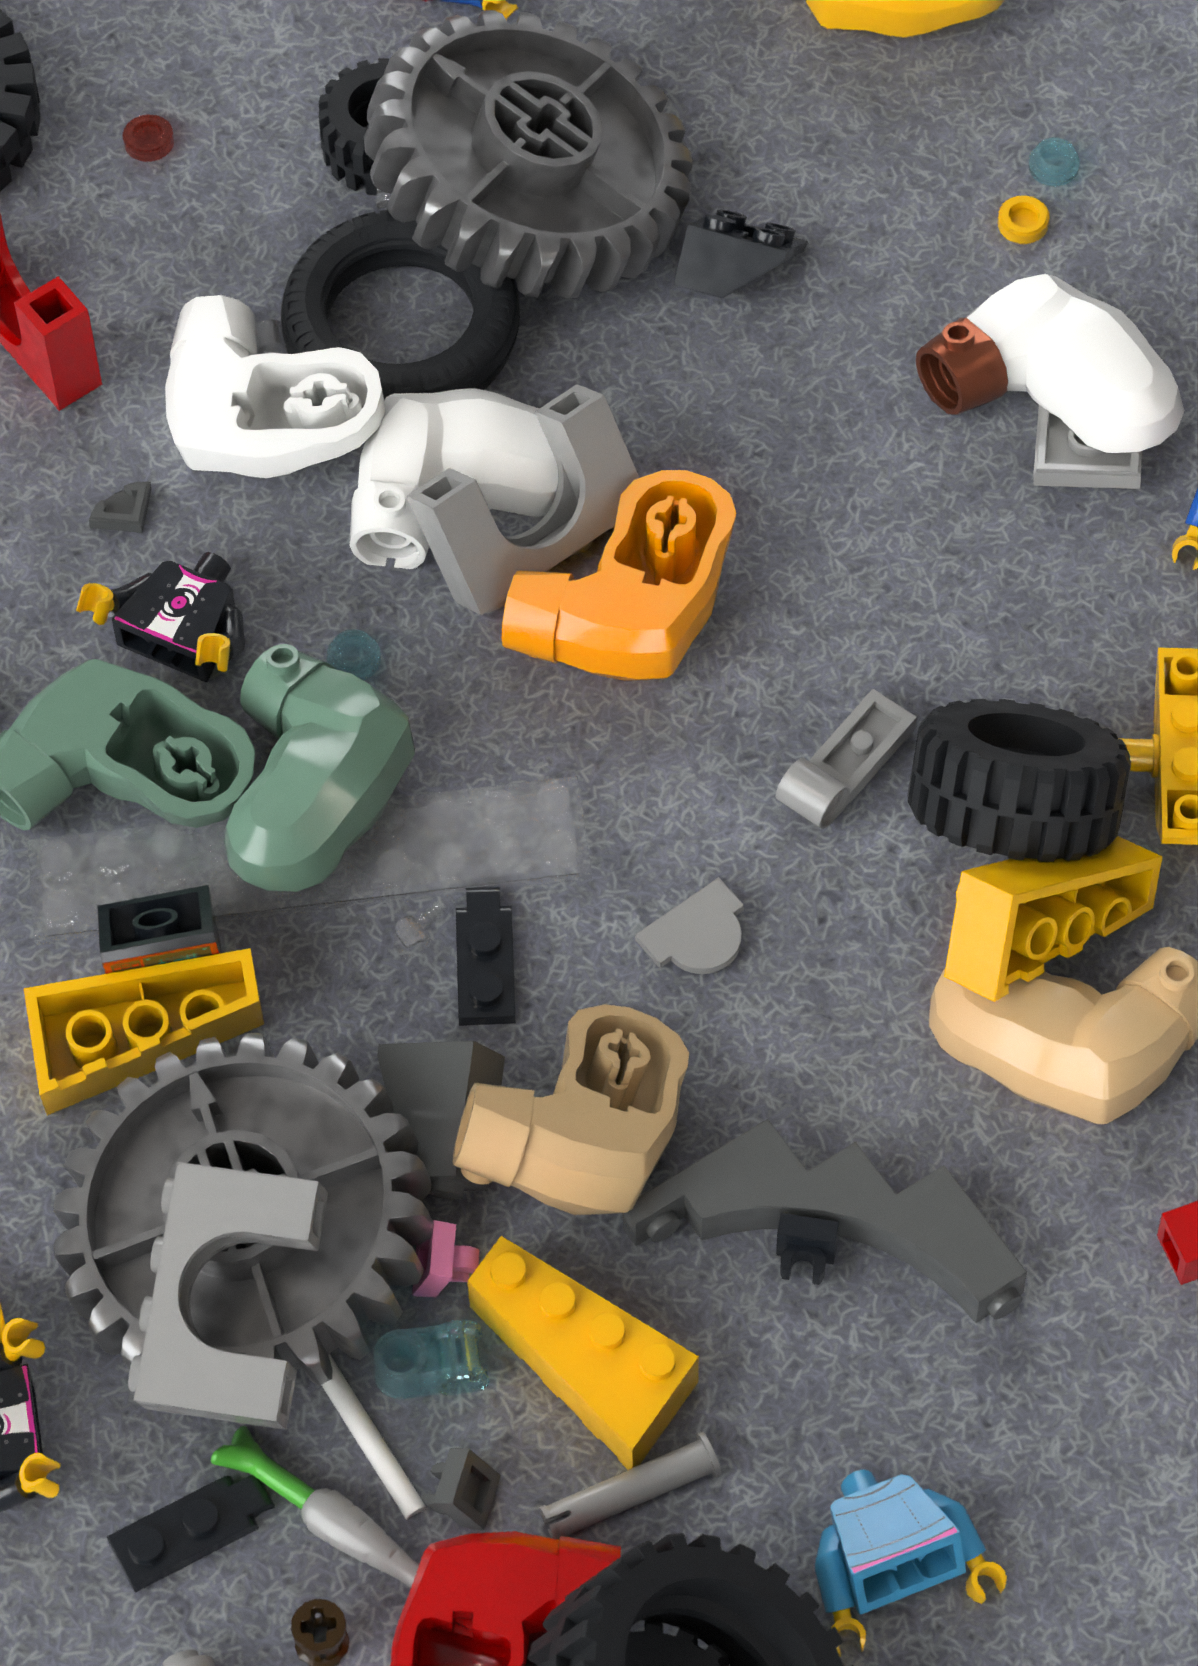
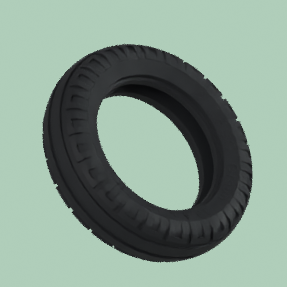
[281,210,520,400]

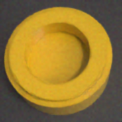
[998,196,1050,244]

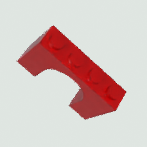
[0,213,102,411]

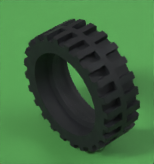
[528,1533,854,1666]

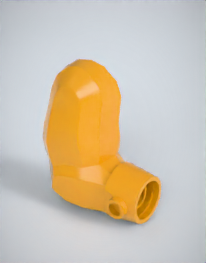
[501,470,737,681]

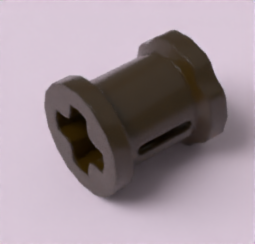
[291,1599,349,1666]

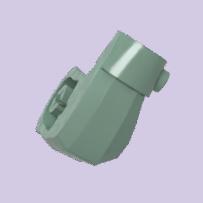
[0,659,255,830]

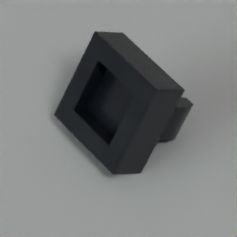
[776,1213,839,1285]

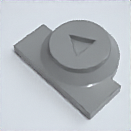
[635,877,744,974]

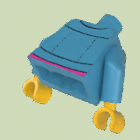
[815,1470,1007,1657]

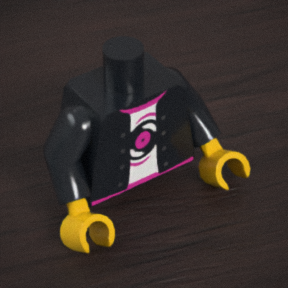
[76,552,245,683]
[0,1318,61,1512]

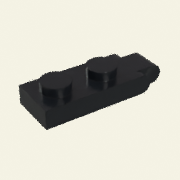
[456,887,516,1026]
[106,1475,275,1593]

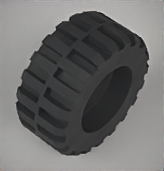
[907,699,1131,862]

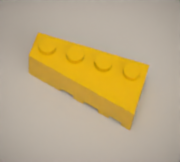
[944,836,1163,1002]
[24,948,264,1115]
[467,1236,699,1470]

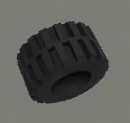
[318,58,392,196]

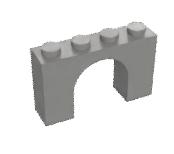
[407,384,639,615]
[128,1162,328,1430]

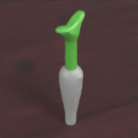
[211,1426,419,1588]

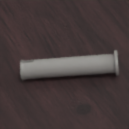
[539,1431,722,1540]

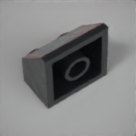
[97,885,222,974]

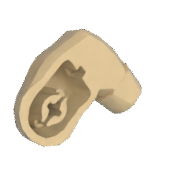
[929,947,1198,1124]
[452,1004,689,1215]

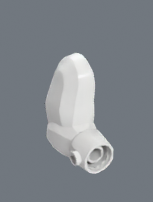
[165,295,386,478]
[349,388,558,569]

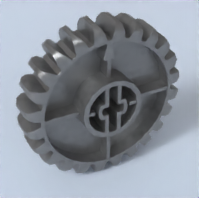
[364,10,692,298]
[53,1033,433,1386]

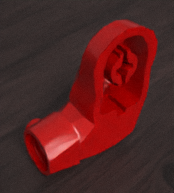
[391,1531,621,1666]

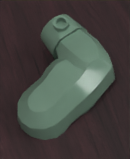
[224,644,415,892]

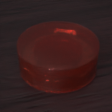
[123,114,174,162]

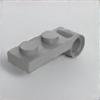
[775,689,917,829]

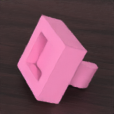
[412,1220,480,1297]

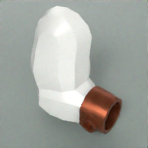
[916,274,1184,453]

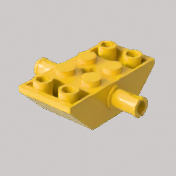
[1118,647,1198,845]

